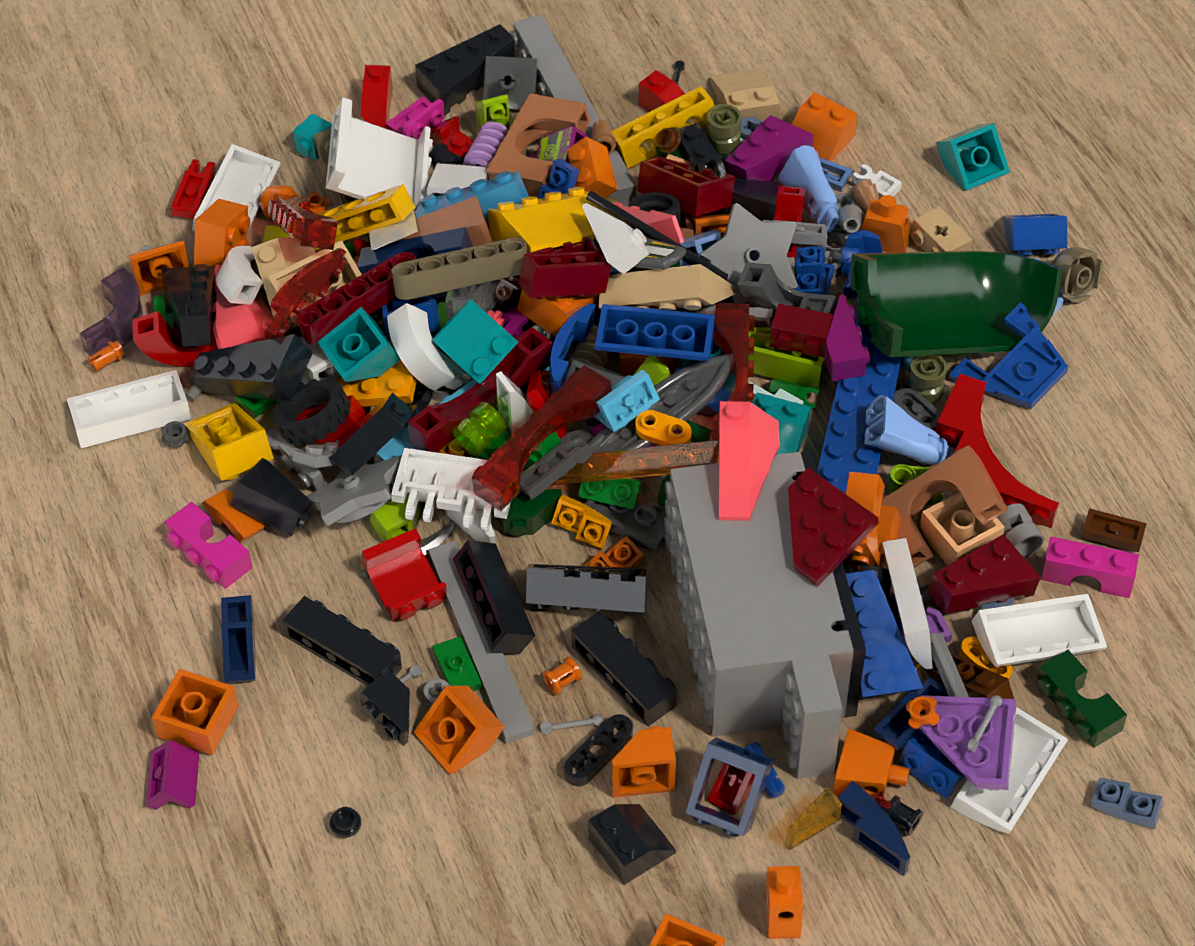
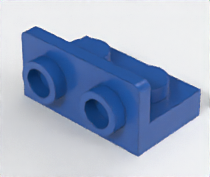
[898,731,965,798]

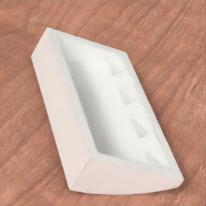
[192,144,281,232]
[67,370,191,449]
[882,538,932,669]
[972,594,1107,667]
[951,707,1068,834]

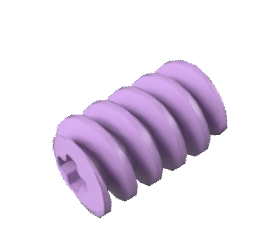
[464,122,509,167]

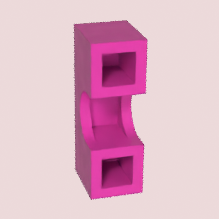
[165,501,252,589]
[1041,536,1139,598]

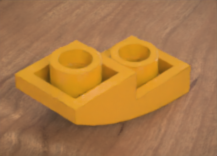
[551,495,612,549]

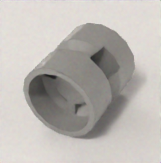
[997,504,1044,558]

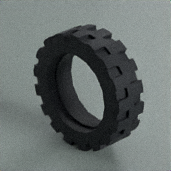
[272,378,351,445]

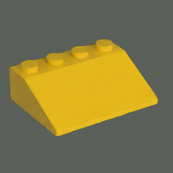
[487,187,617,252]

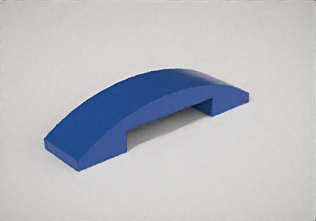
[548,303,596,400]

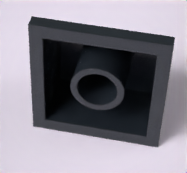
[588,804,676,885]

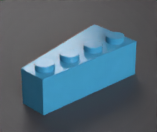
[415,171,529,222]

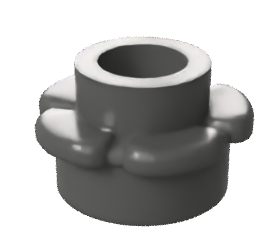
[162,421,190,448]

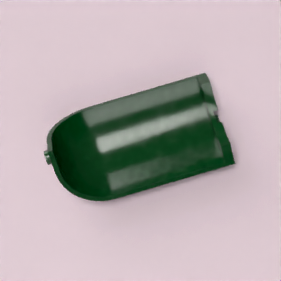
[851,251,1062,357]

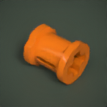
[542,656,583,695]

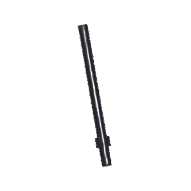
[586,190,728,280]

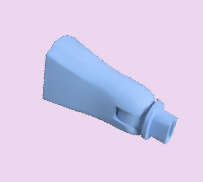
[778,145,840,232]
[864,395,954,465]

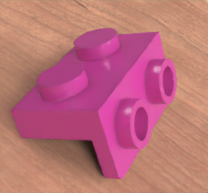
[386,96,445,140]

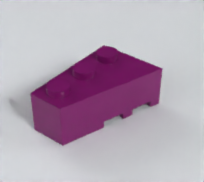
[725,115,814,181]

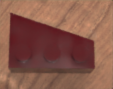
[637,157,735,218]
[518,236,612,299]
[928,534,1041,614]

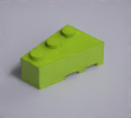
[738,327,827,388]

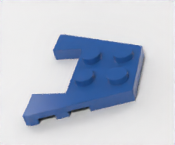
[949,302,1068,409]

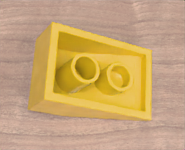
[184,403,274,481]

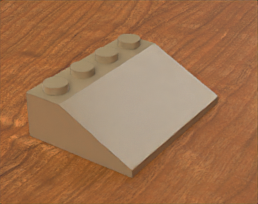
[599,264,738,311]

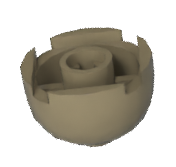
[1051,247,1103,303]

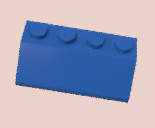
[595,304,715,361]

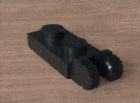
[677,123,726,178]

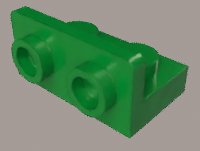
[579,469,645,509]

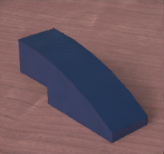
[221,595,256,684]
[873,677,949,750]
[835,781,910,876]

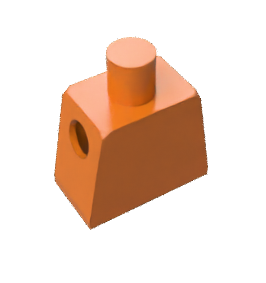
[860,195,911,253]
[833,729,910,799]
[765,866,803,939]

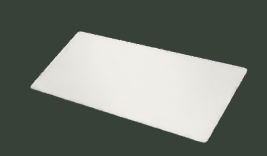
[369,210,418,250]

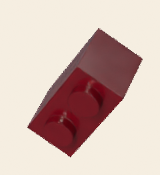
[769,303,833,357]

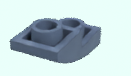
[1091,777,1163,829]

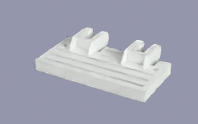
[391,448,519,531]

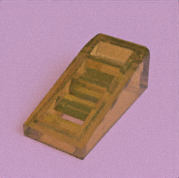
[785,788,842,850]

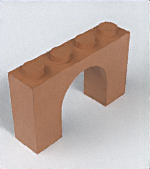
[486,93,591,197]
[881,445,1009,568]

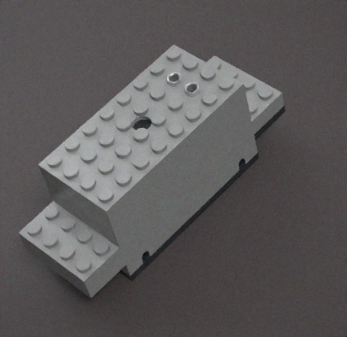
[664,408,866,779]

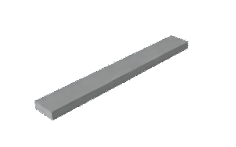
[428,541,535,743]

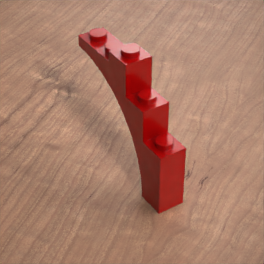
[935,374,1059,528]

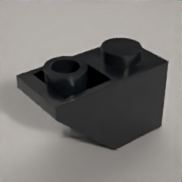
[361,669,410,746]

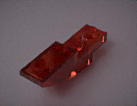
[264,249,347,339]

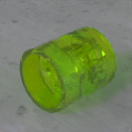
[452,402,507,456]

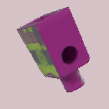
[529,126,590,164]

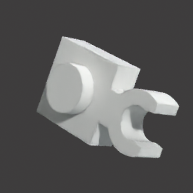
[852,164,902,200]

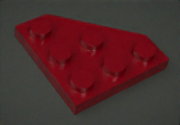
[788,468,879,587]

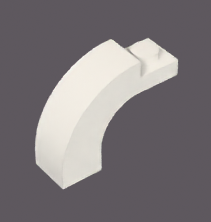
[216,246,263,305]
[387,303,473,391]

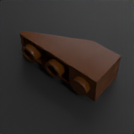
[924,653,1017,707]

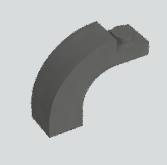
[737,262,838,319]

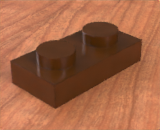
[1081,508,1147,553]

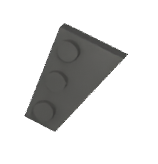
[585,499,667,552]

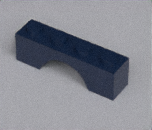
[357,227,473,274]

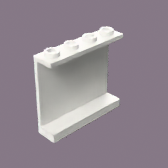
[326,97,433,213]

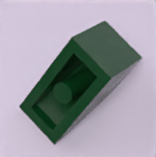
[503,489,562,536]

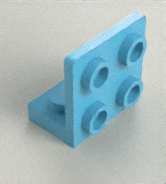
[585,370,660,432]

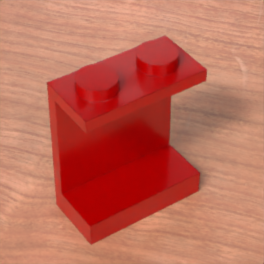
[362,528,447,622]

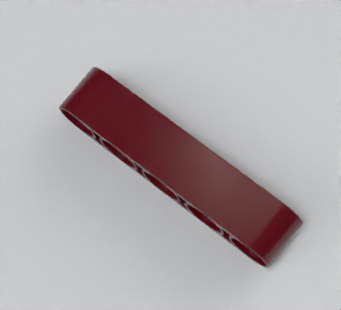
[297,252,416,345]

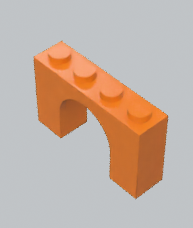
[845,472,901,572]

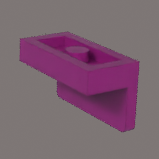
[146,740,199,810]

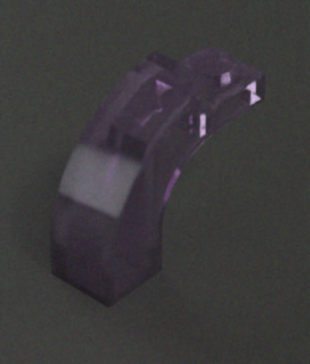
[80,267,143,356]

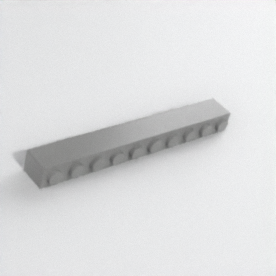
[511,14,636,206]

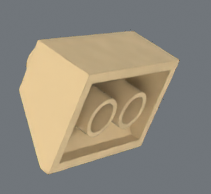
[252,236,316,331]

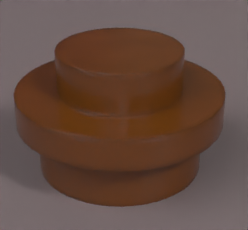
[656,128,681,154]

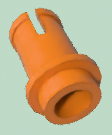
[87,340,125,372]

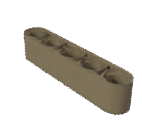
[392,238,527,300]

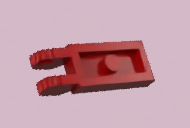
[170,159,216,219]

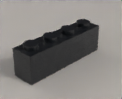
[453,540,535,654]
[282,596,402,686]
[571,611,677,726]

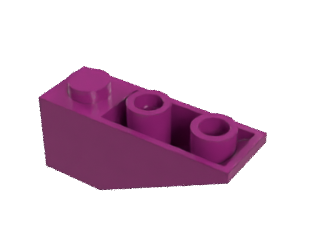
[825,294,870,381]

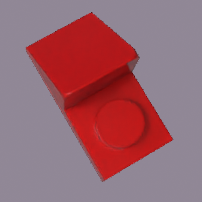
[430,116,474,161]

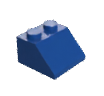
[1003,214,1067,255]

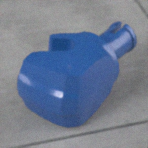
[841,230,882,298]

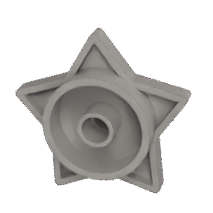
[698,203,798,307]
[307,455,402,526]

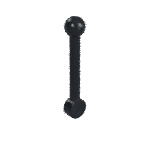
[674,61,685,85]

